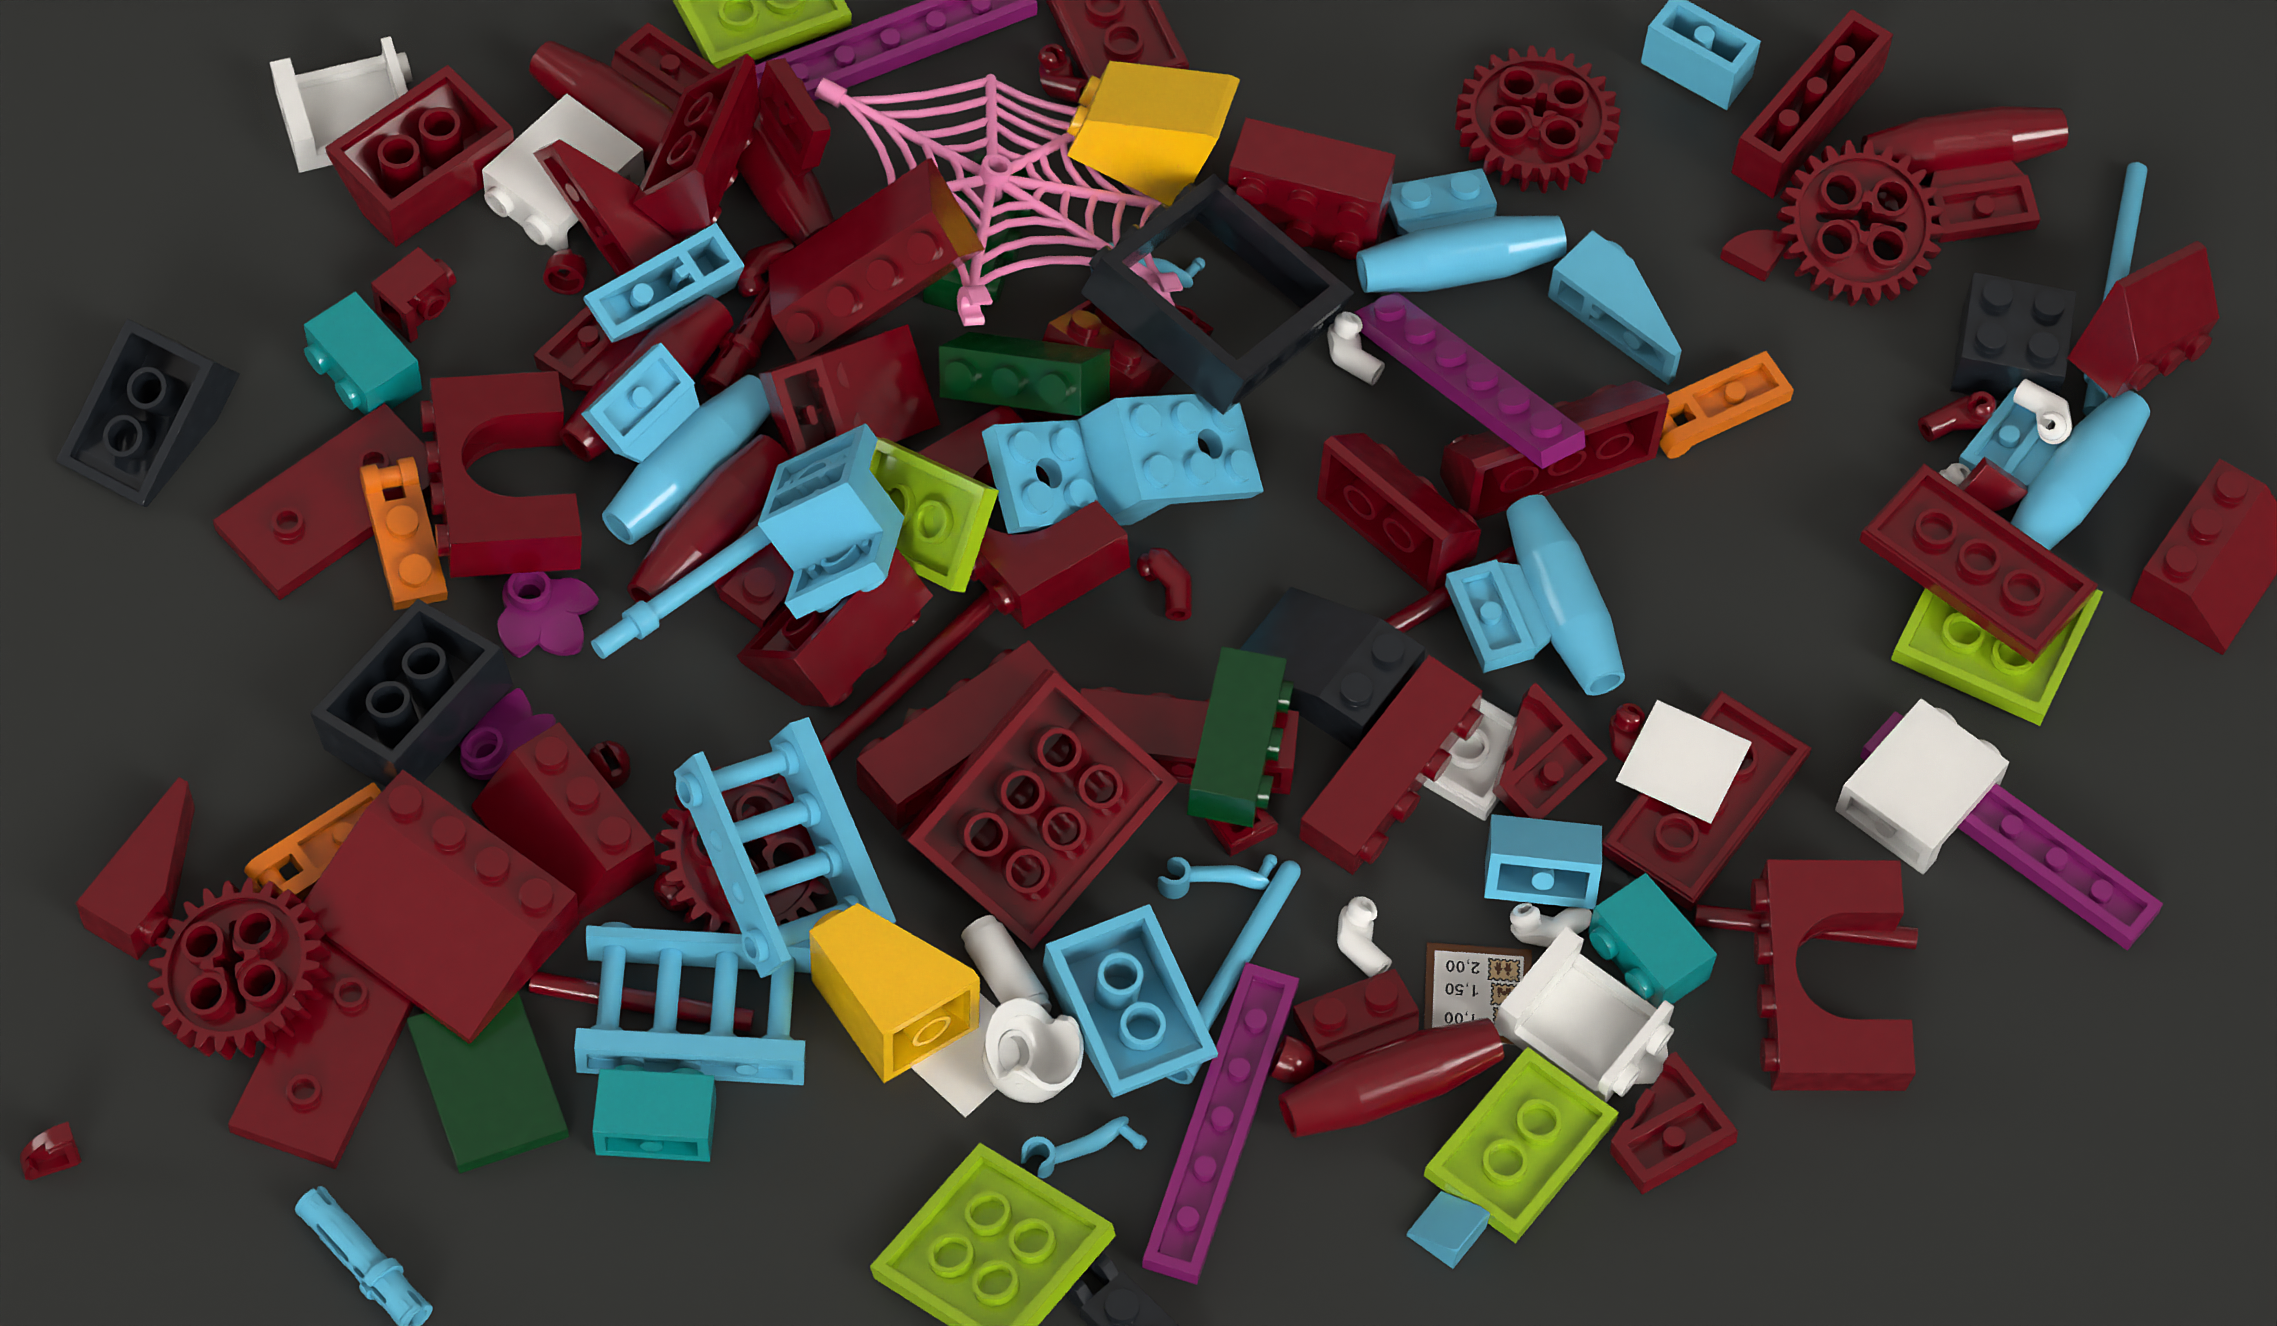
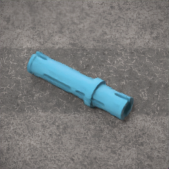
[295,1186,433,1326]

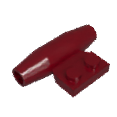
[529,23,718,164]
[736,58,835,246]
[1860,106,2068,243]
[533,295,734,462]
[627,435,794,629]
[1278,968,1504,1138]

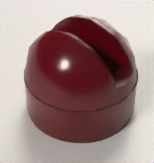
[543,249,587,295]
[587,740,631,789]
[1269,1034,1315,1084]

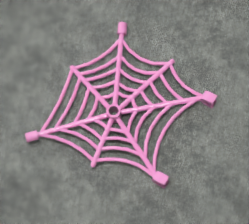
[815,74,1183,326]

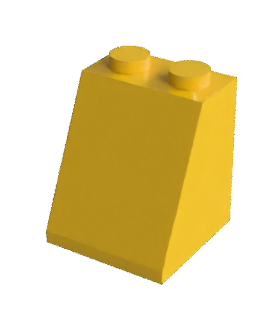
[1066,61,1240,206]
[809,903,980,1083]

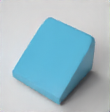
[1407,1191,1490,1269]

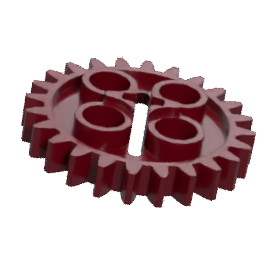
[1455,45,1621,193]
[1776,140,1945,306]
[654,766,829,934]
[148,878,331,1060]

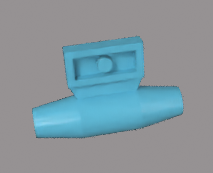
[1356,168,1567,292]
[581,343,771,545]
[1959,387,2150,551]
[1445,494,1625,696]

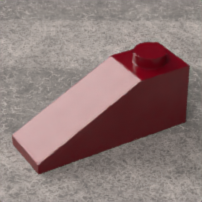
[533,139,686,277]
[76,777,195,960]

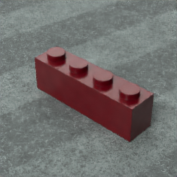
[1731,9,1894,199]
[856,640,1068,830]
[1299,655,1484,875]
[1080,687,1299,795]

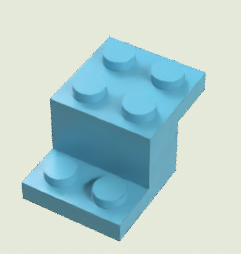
[758,423,904,619]

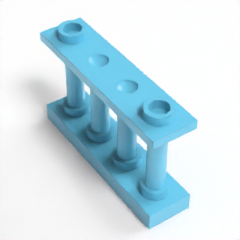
[674,717,896,978]
[574,922,811,1085]

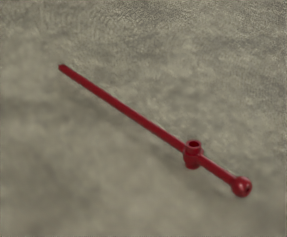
[653,589,997,912]

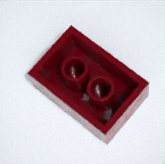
[1228,117,1396,260]

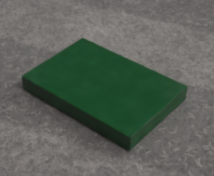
[406,992,569,1174]

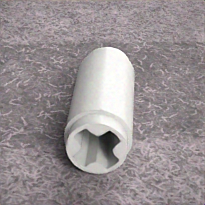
[961,915,1052,1013]

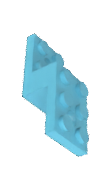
[982,394,1264,534]

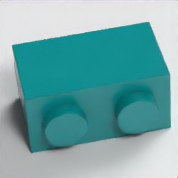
[304,291,422,416]
[1588,873,1717,1009]
[592,1065,716,1162]

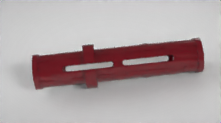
[700,279,776,397]

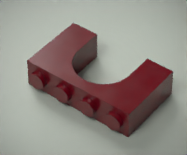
[420,371,582,578]
[918,405,1130,629]
[1751,860,1916,1091]

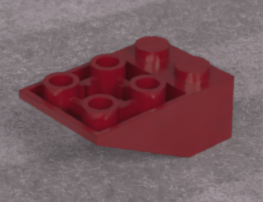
[1042,279,1214,413]
[759,324,940,459]

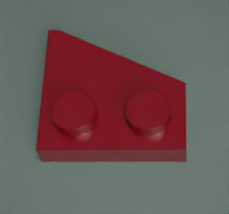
[1492,682,1608,820]
[1610,1051,1738,1194]

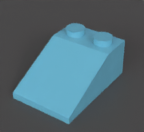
[1042,904,1218,1098]

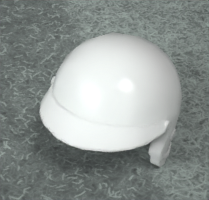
[982,997,1084,1103]

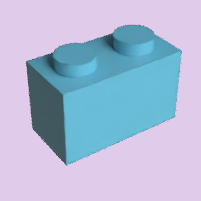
[1641,0,1761,110]
[1484,814,1602,909]

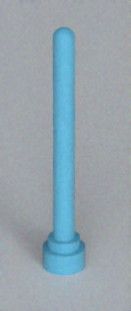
[1166,860,1301,1084]

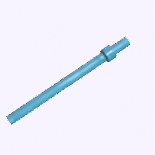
[2083,162,2148,416]
[591,525,771,659]

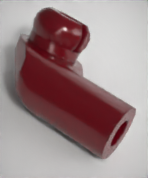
[1038,44,1088,104]
[737,238,794,298]
[1918,391,1997,442]
[1136,547,1192,621]
[1608,703,1645,763]

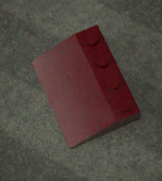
[900,669,1178,950]
[304,770,579,1044]

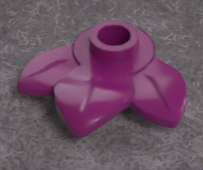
[497,571,599,658]
[457,688,556,780]

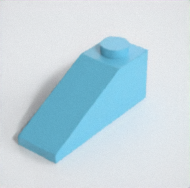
[583,223,745,343]
[1548,230,1682,385]

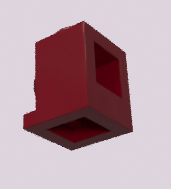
[371,247,457,344]

